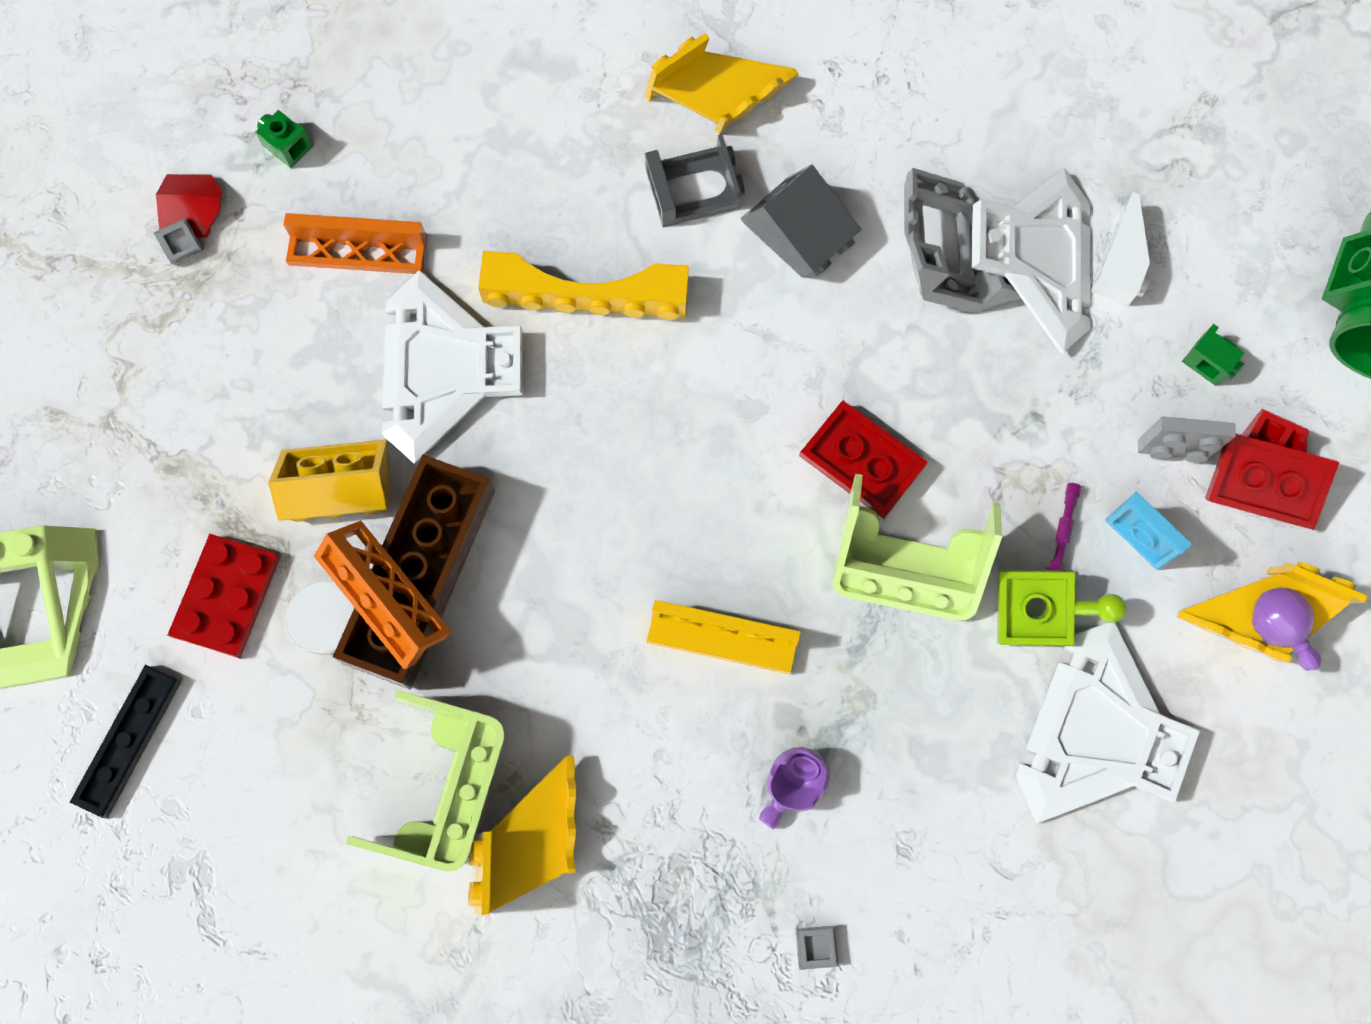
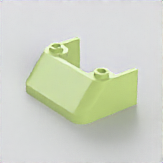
[833,474,1002,621]
[346,690,504,872]

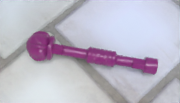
[1045,483,1081,571]

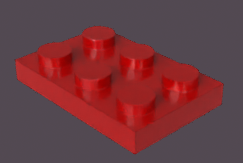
[799,400,928,519]
[1205,433,1340,530]
[167,533,281,659]

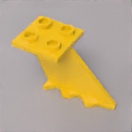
[645,33,799,134]
[1177,562,1368,663]
[468,755,576,915]

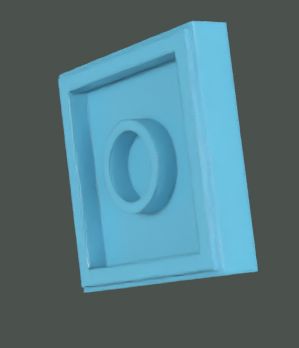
[1105,492,1192,570]

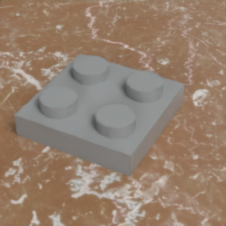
[1138,416,1236,462]

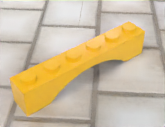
[478,251,689,320]

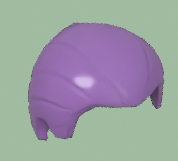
[1252,587,1321,671]
[759,747,830,829]

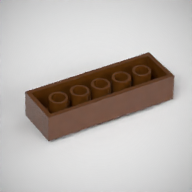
[333,454,495,690]

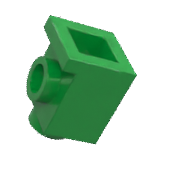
[255,110,314,168]
[1181,323,1245,386]

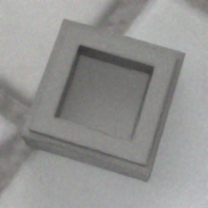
[154,218,203,265]
[795,926,839,970]

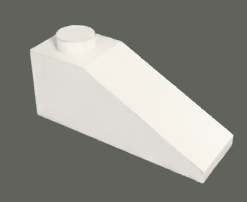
[1090,192,1150,306]

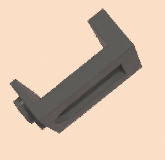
[645,134,745,227]

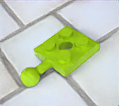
[997,570,1127,646]

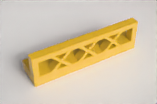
[647,600,801,675]

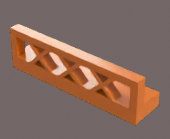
[283,213,427,274]
[314,520,452,670]

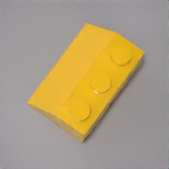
[268,439,391,522]

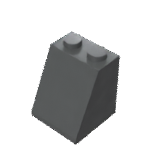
[740,164,862,277]

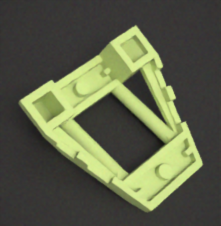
[0,525,100,689]

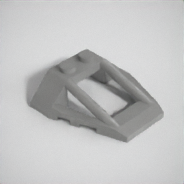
[904,168,1021,312]

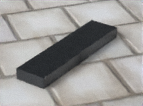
[69,664,182,819]

